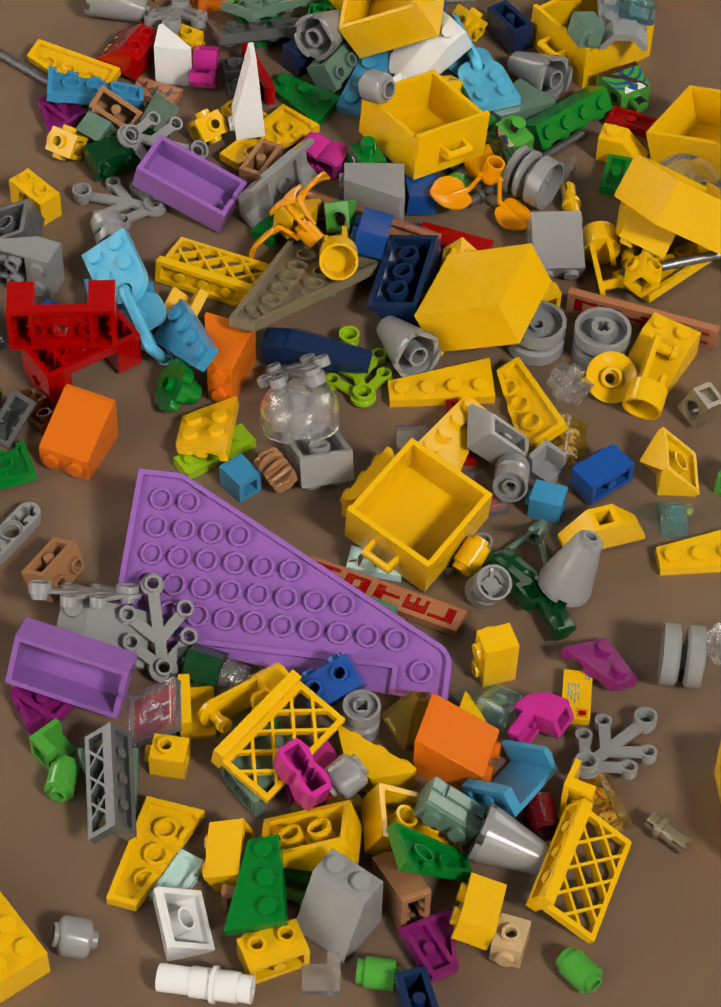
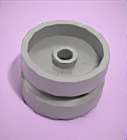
[507,300,567,366]
[571,307,632,370]
[658,621,707,690]

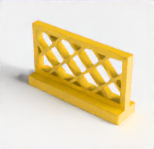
[155,237,270,307]
[211,669,346,804]
[526,797,632,944]

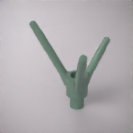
[487,519,549,566]

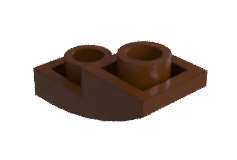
[21,387,55,436]

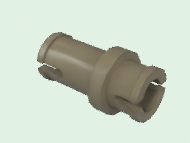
[643,811,692,854]

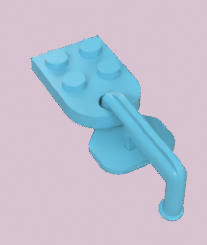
[447,14,521,112]
[81,228,172,366]

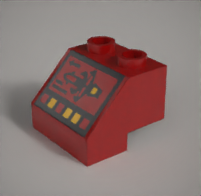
[96,23,157,81]

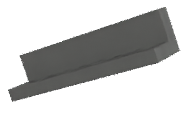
[85,722,137,844]

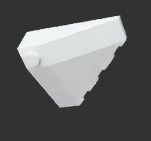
[388,11,473,78]
[228,42,265,140]

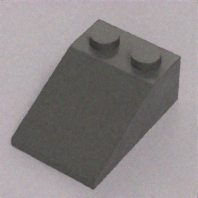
[0,198,45,239]

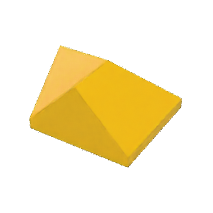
[639,427,700,497]

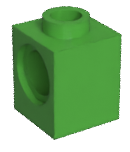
[324,199,357,236]

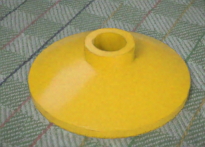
[585,351,638,404]

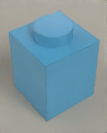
[219,453,261,503]
[524,479,568,524]

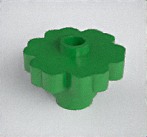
[154,358,202,413]

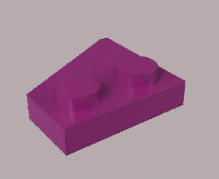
[37,94,87,133]
[560,638,638,692]
[10,686,75,736]
[398,908,459,983]

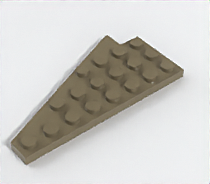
[229,233,381,332]

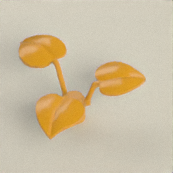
[429,144,531,231]
[249,172,330,259]

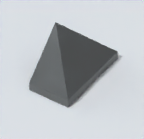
[0,389,37,449]

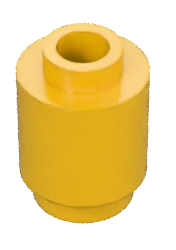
[452,534,491,578]

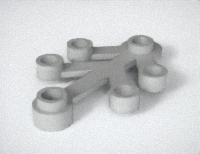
[144,0,208,34]
[117,111,209,161]
[72,176,167,230]
[256,353,331,390]
[118,574,198,684]
[28,579,142,609]
[571,707,658,780]

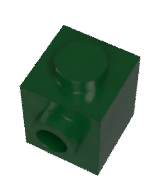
[180,644,229,686]

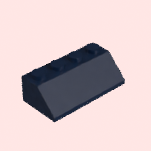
[367,235,442,328]

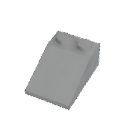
[280,422,355,490]
[57,598,152,670]

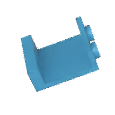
[461,739,559,817]

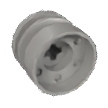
[502,145,565,210]

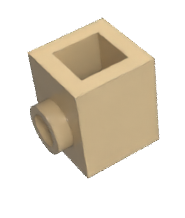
[489,912,532,969]

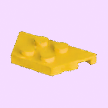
[176,396,239,462]

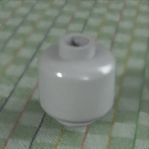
[358,69,396,104]
[324,753,369,799]
[50,915,99,959]

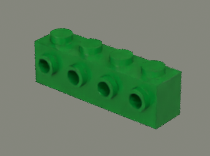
[525,86,613,150]

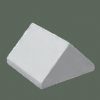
[154,23,192,86]
[153,886,215,962]

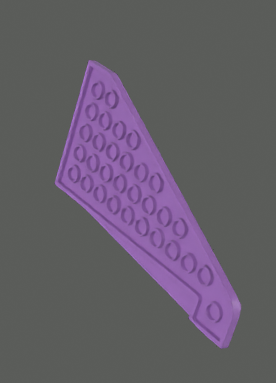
[115,468,453,704]

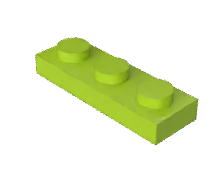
[173,423,256,479]

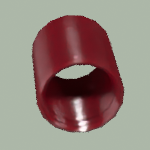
[522,792,560,841]

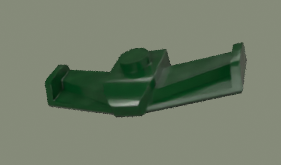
[486,547,577,642]

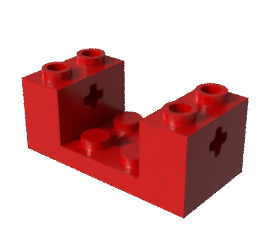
[5,280,118,350]
[21,309,142,406]

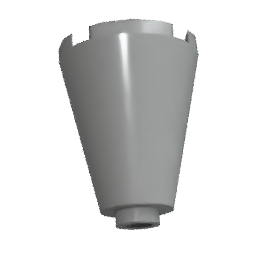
[84,0,151,23]
[294,9,345,61]
[507,51,573,101]
[376,316,441,377]
[538,530,603,608]
[467,803,550,875]

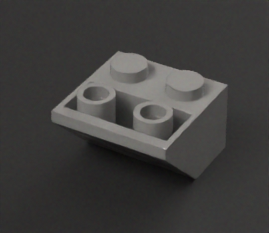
[467,404,529,466]

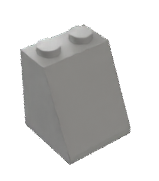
[339,163,405,221]
[525,211,585,280]
[297,848,383,964]

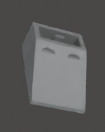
[0,236,65,300]

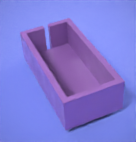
[132,134,247,233]
[5,617,138,719]

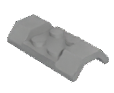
[597,0,648,51]
[237,138,318,229]

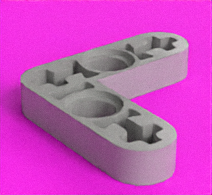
[0,502,42,565]

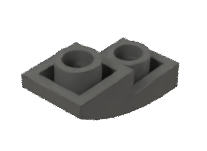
[221,57,244,101]

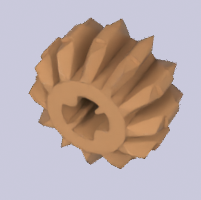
[254,447,298,493]

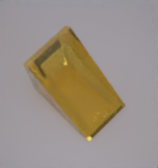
[381,690,431,751]

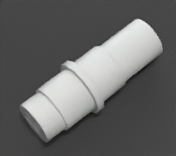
[155,963,256,1004]

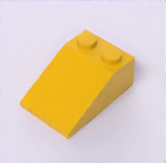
[615,201,676,258]
[627,312,701,394]
[361,783,462,856]
[261,800,362,872]

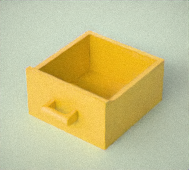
[338,0,445,59]
[531,0,655,89]
[359,70,490,180]
[646,85,721,183]
[614,153,721,255]
[414,243,551,356]
[344,438,493,593]

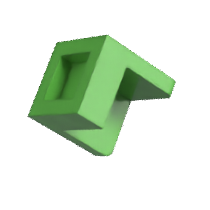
[29,718,77,771]

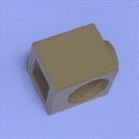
[677,381,721,427]

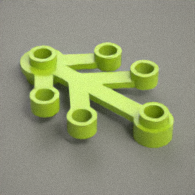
[324,326,392,407]

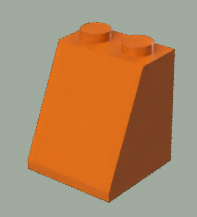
[204,312,256,402]
[39,384,119,481]
[413,694,502,788]

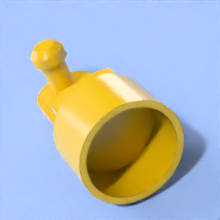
[582,221,626,296]
[319,225,358,280]
[622,332,679,420]
[198,662,298,734]

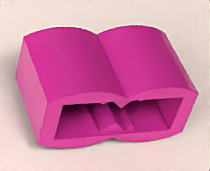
[302,132,349,180]
[273,738,332,811]

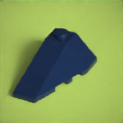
[261,327,373,373]

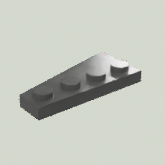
[206,17,301,47]

